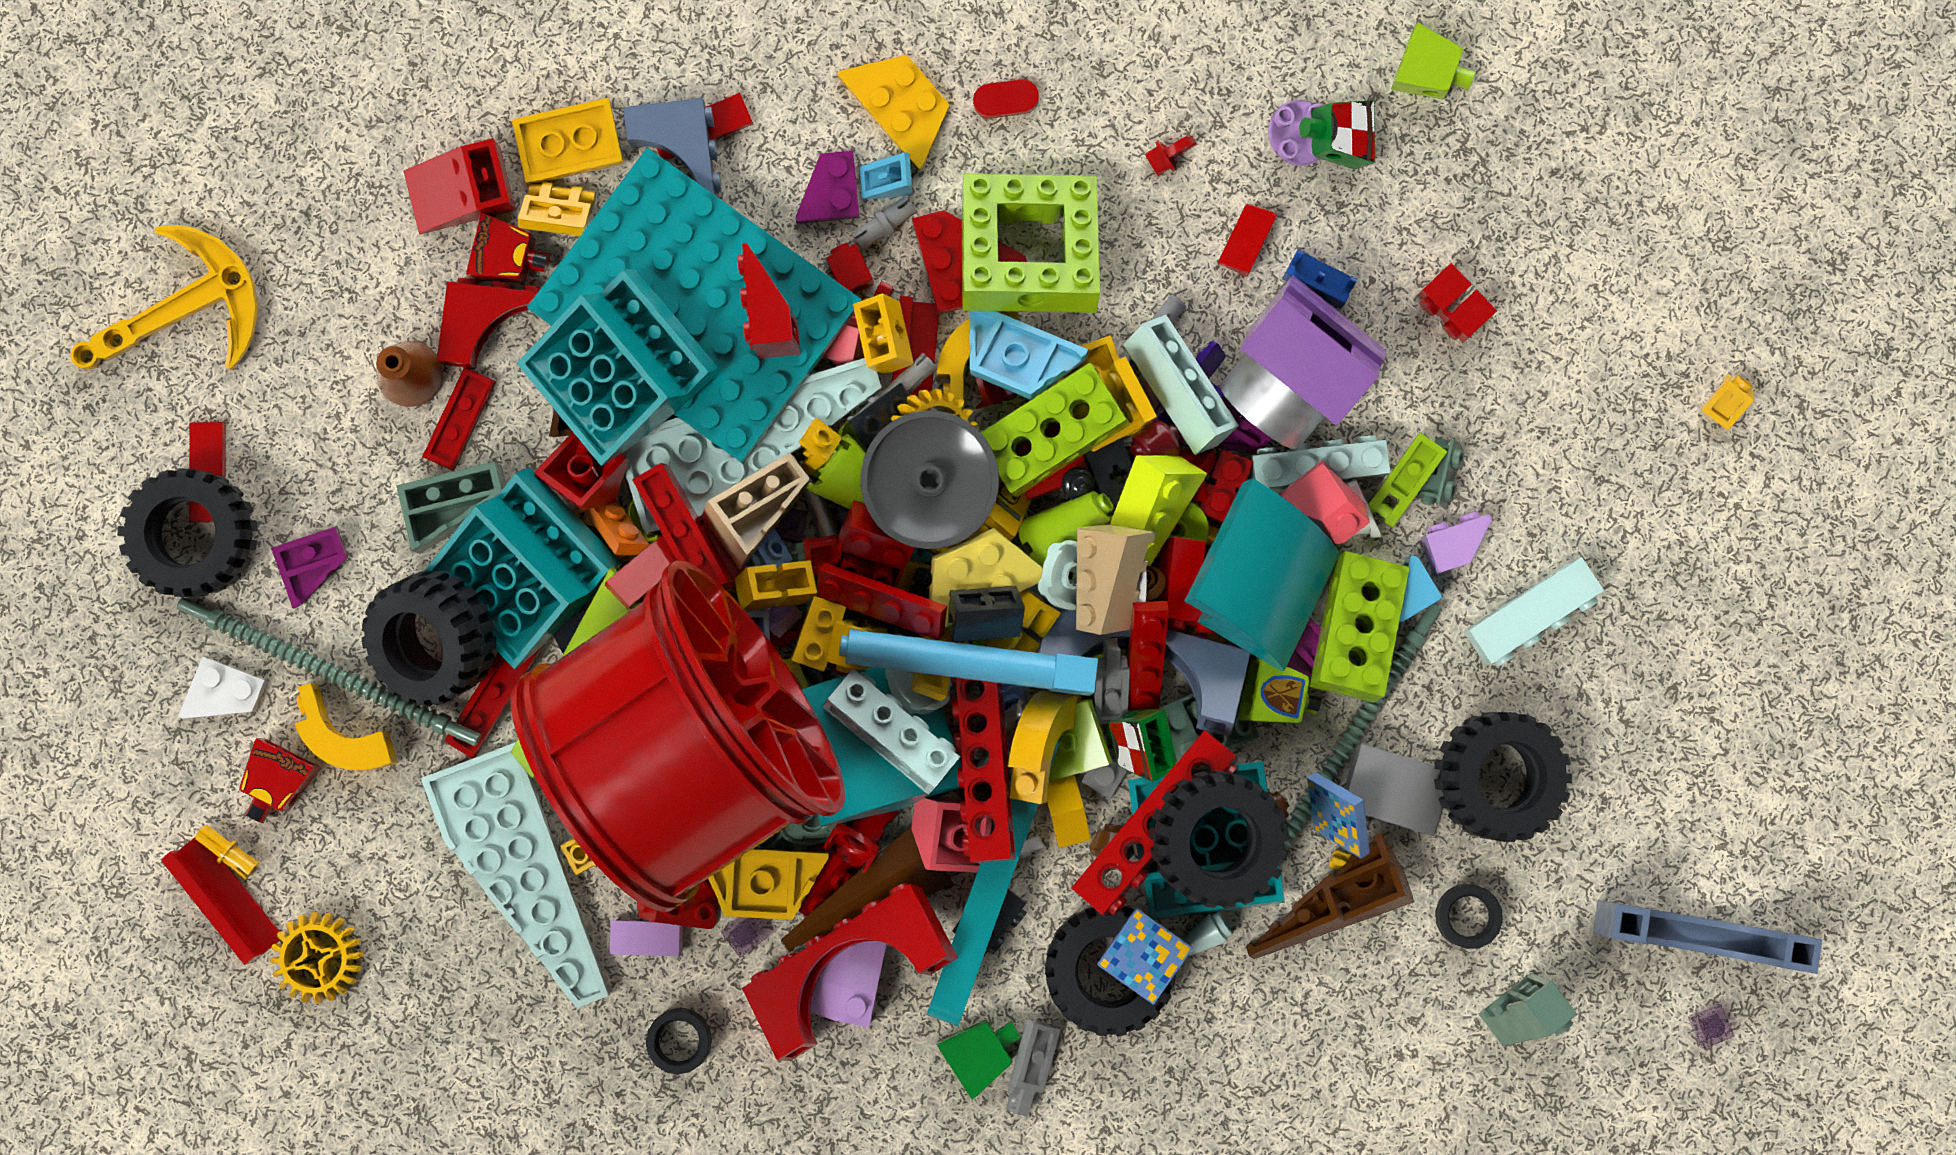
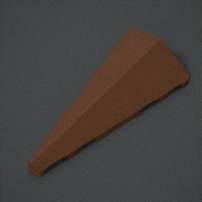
[781,826,954,952]
[1246,832,1415,959]

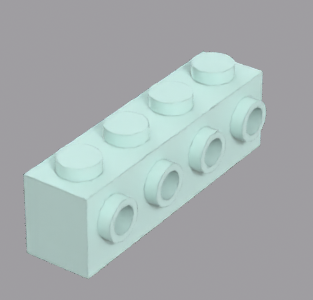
[1123,315,1239,455]
[1249,435,1390,490]
[1463,557,1604,666]
[823,669,960,795]

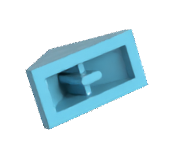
[859,152,913,199]
[1399,555,1443,623]

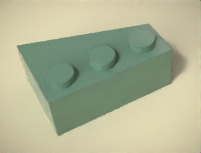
[396,461,506,554]
[1478,973,1578,1046]

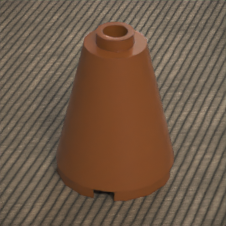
[376,341,443,407]

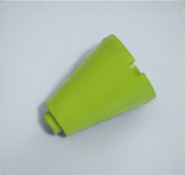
[806,434,866,509]
[1018,491,1114,567]

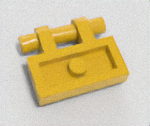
[518,182,596,236]

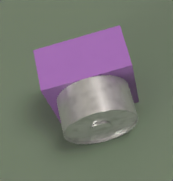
[1220,275,1386,449]

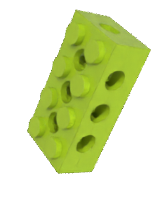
[981,362,1131,497]
[1309,551,1410,703]

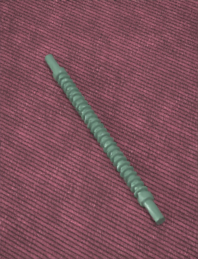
[177,597,481,746]
[1279,604,1442,863]

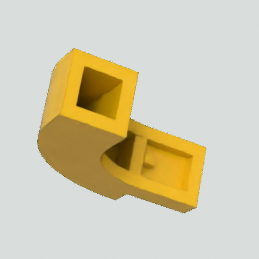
[937,311,1018,410]
[294,683,398,770]
[1008,689,1077,804]

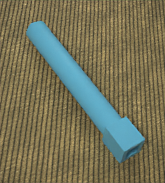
[839,629,1098,696]

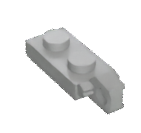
[1092,638,1130,724]
[1007,1019,1061,1116]

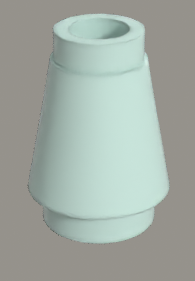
[1181,911,1233,956]

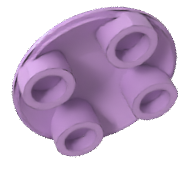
[1268,100,1321,166]

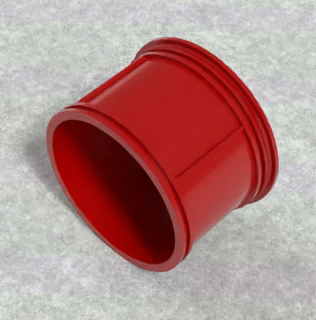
[510,561,845,912]

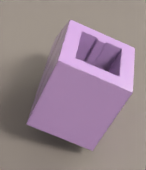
[1421,511,1492,575]

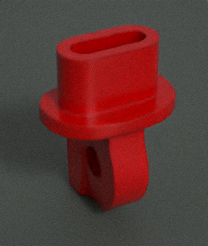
[1145,136,1198,176]

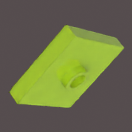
[1049,699,1112,782]

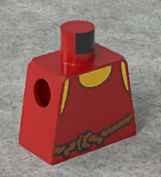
[466,213,550,284]
[239,738,321,823]

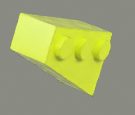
[1110,455,1208,565]

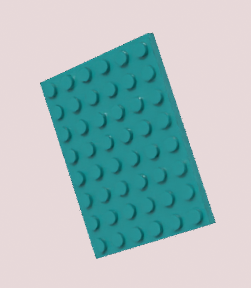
[527,148,862,464]

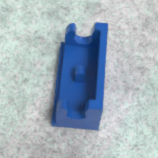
[1282,249,1357,309]

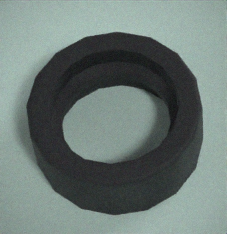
[1435,884,1503,949]
[646,1007,712,1075]

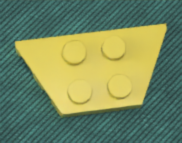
[929,528,1043,627]

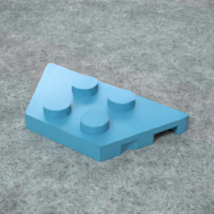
[969,311,1089,400]

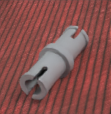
[852,195,918,251]

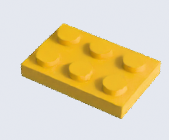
[512,97,624,186]

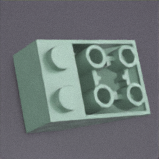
[1159,693,1260,762]

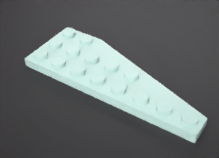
[621,358,882,535]
[421,742,610,1008]

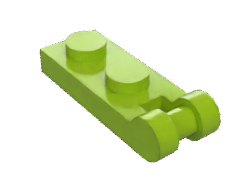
[1368,432,1448,527]

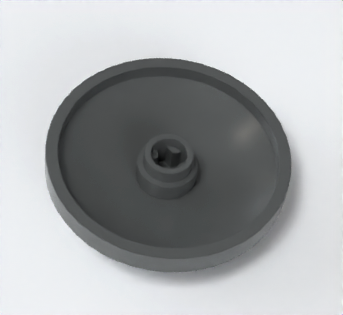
[861,411,999,549]

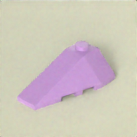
[811,941,887,1028]

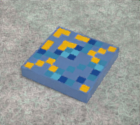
[1307,772,1370,859]
[1097,908,1193,1005]

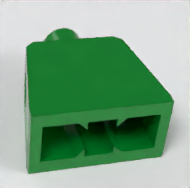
[936,1019,1022,1099]

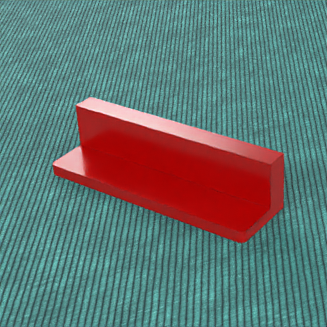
[891,296,939,411]
[632,463,735,586]
[160,837,280,965]

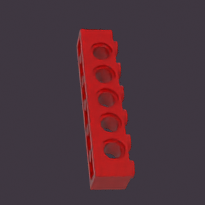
[950,677,1016,863]
[1071,730,1238,918]

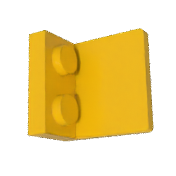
[1074,356,1157,452]

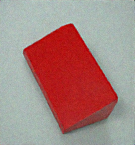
[1217,204,1278,277]

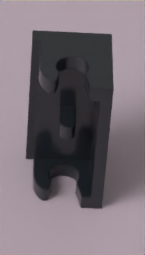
[948,586,1025,642]

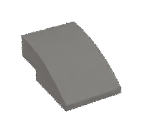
[1344,744,1443,836]

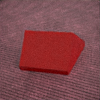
[534,432,628,510]

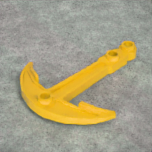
[70,225,259,370]

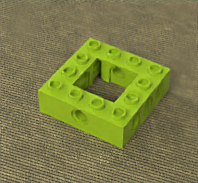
[962,173,1100,313]

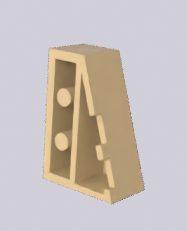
[701,452,809,570]
[1076,524,1156,635]

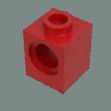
[826,243,874,294]

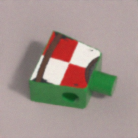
[1299,100,1375,169]
[1106,709,1177,782]

